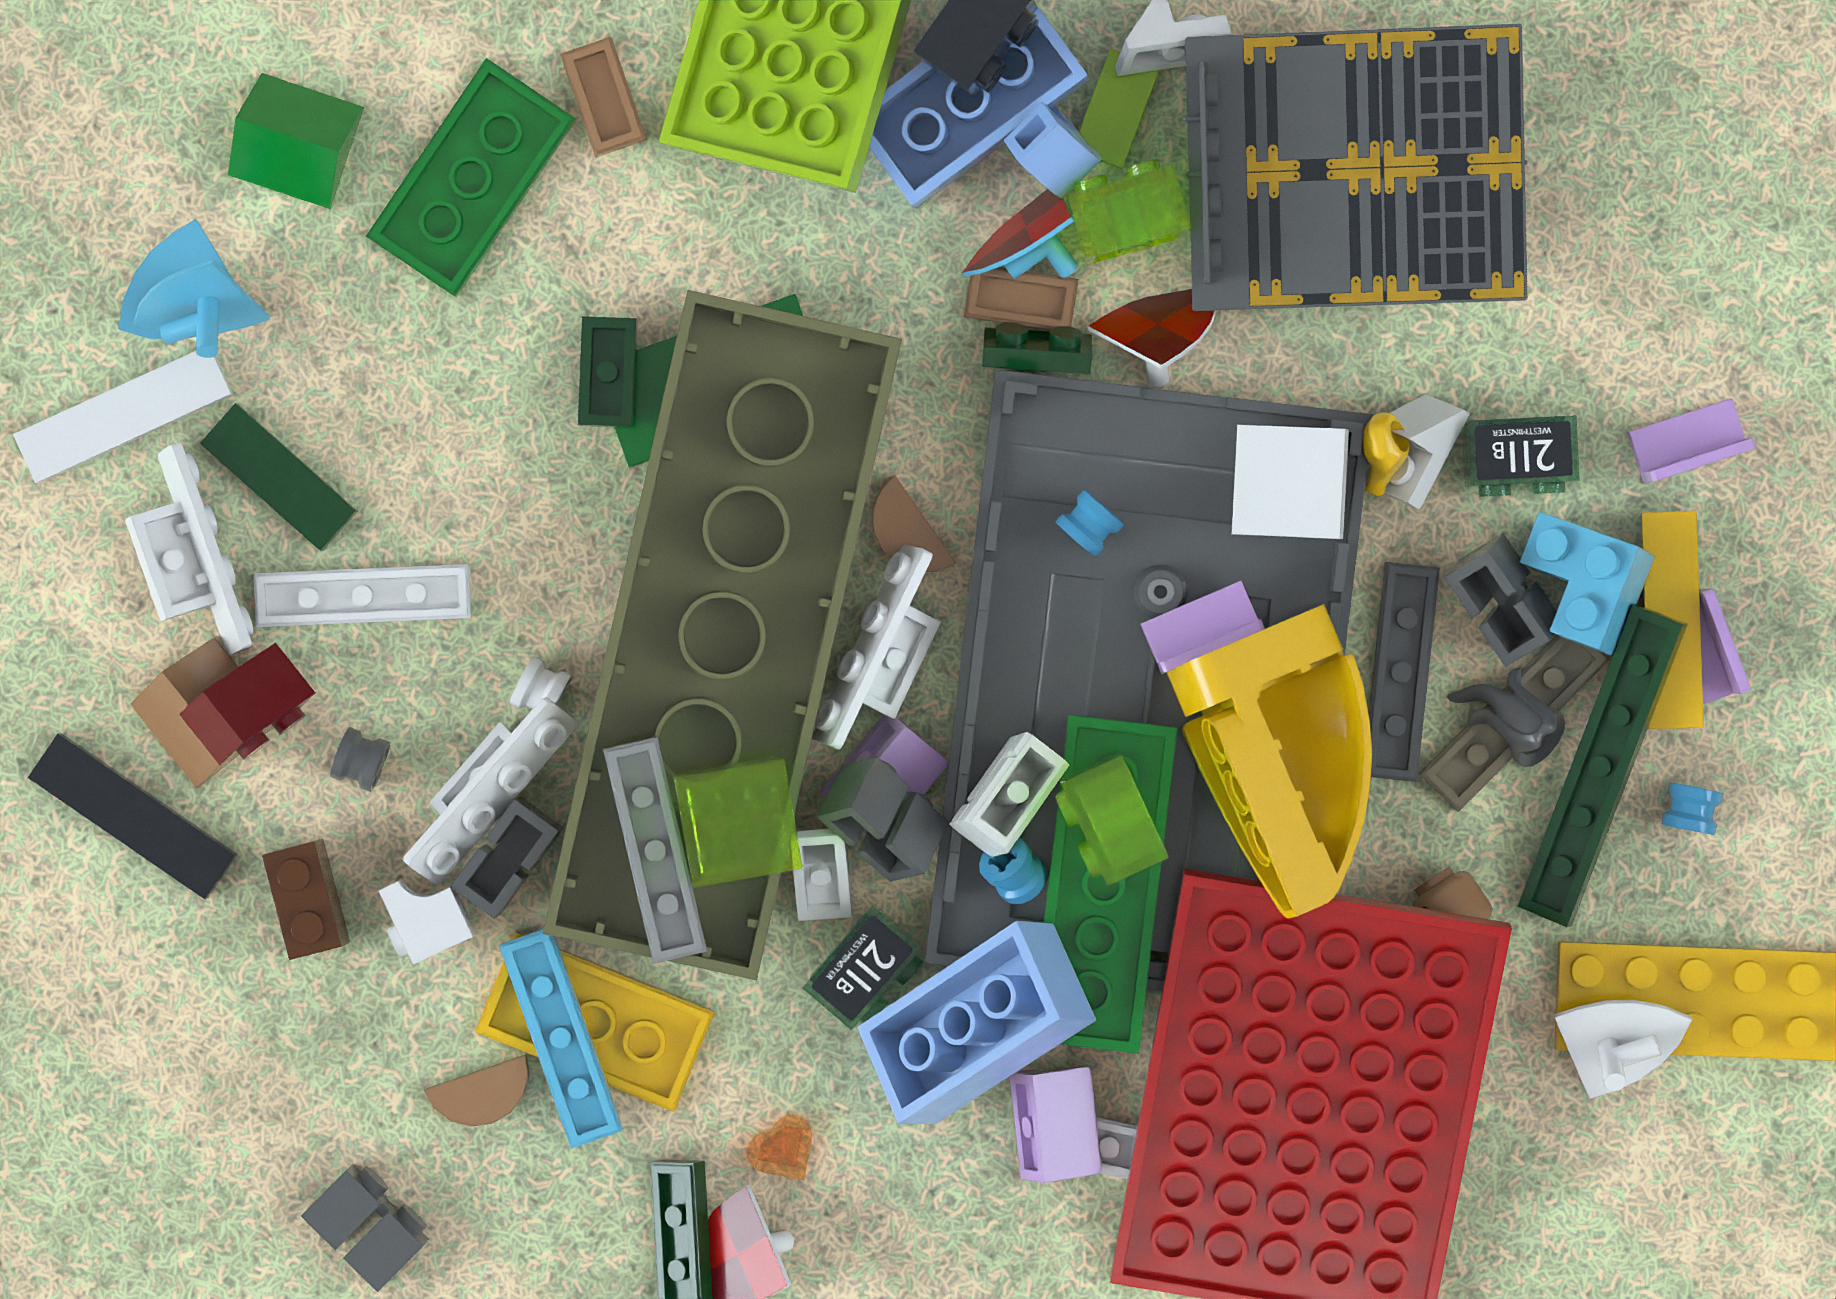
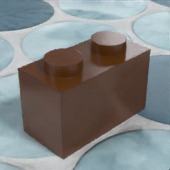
[262,839,350,960]

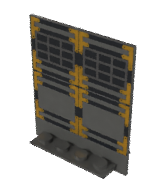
[1183,24,1528,311]

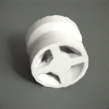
[509,656,572,709]

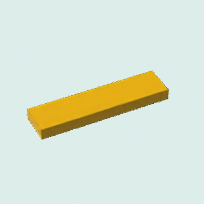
[1641,511,1704,729]

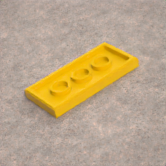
[475,931,715,1112]

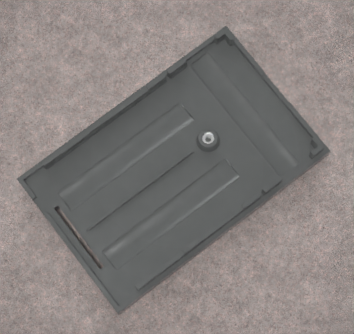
[925,370,1374,991]

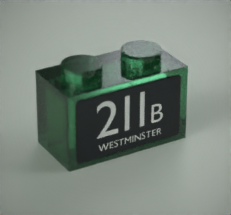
[1462,415,1580,497]
[802,903,923,1030]

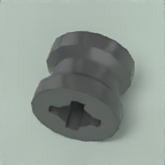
[330,727,390,792]

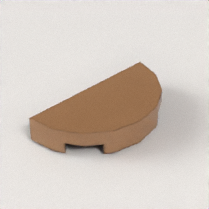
[873,475,956,572]
[424,1054,530,1127]

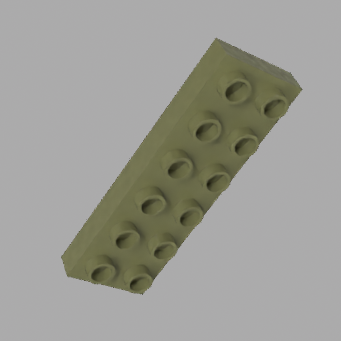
[542,290,902,981]

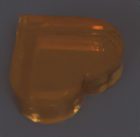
[747,1114,813,1180]

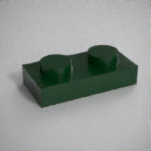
[578,316,638,428]
[982,323,1092,374]

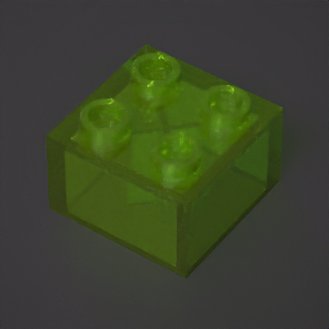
[1066,159,1191,267]
[1055,751,1169,886]
[674,756,803,888]

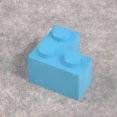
[1519,512,1655,656]

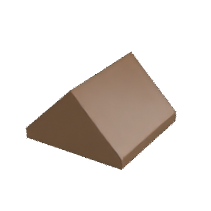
[130,637,239,788]

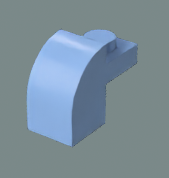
[1004,102,1102,199]

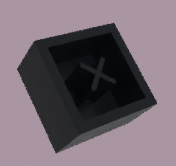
[913,0,1039,98]

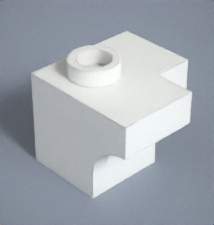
[379,879,476,965]

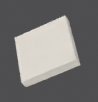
[1232,425,1349,539]

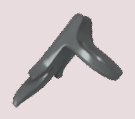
[1447,668,1566,767]

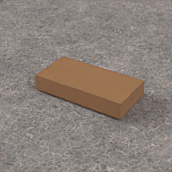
[560,36,647,157]
[964,267,1079,330]

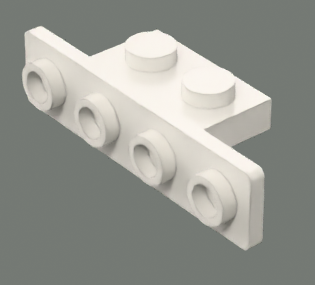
[125,442,253,656]
[812,544,941,750]
[403,697,579,885]

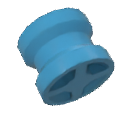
[1055,489,1125,557]
[1661,782,1724,835]
[979,837,1048,904]

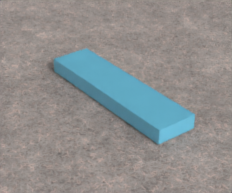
[499,929,624,1149]

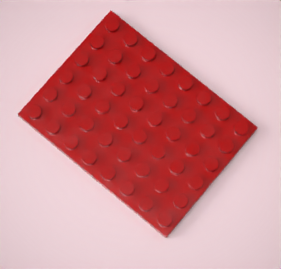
[1110,868,1512,1299]

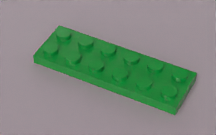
[1044,714,1178,1054]

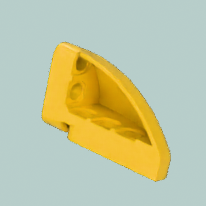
[1166,604,1372,918]

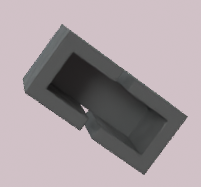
[1445,533,1557,667]
[816,756,949,882]
[450,796,564,919]
[301,1164,429,1292]

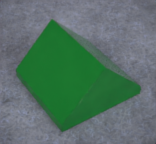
[228,73,364,209]

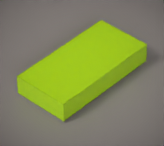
[1079,48,1160,170]

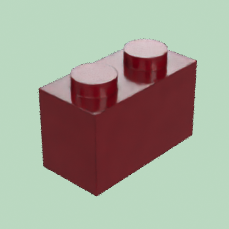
[179,642,316,765]

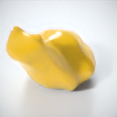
[1362,412,1409,497]

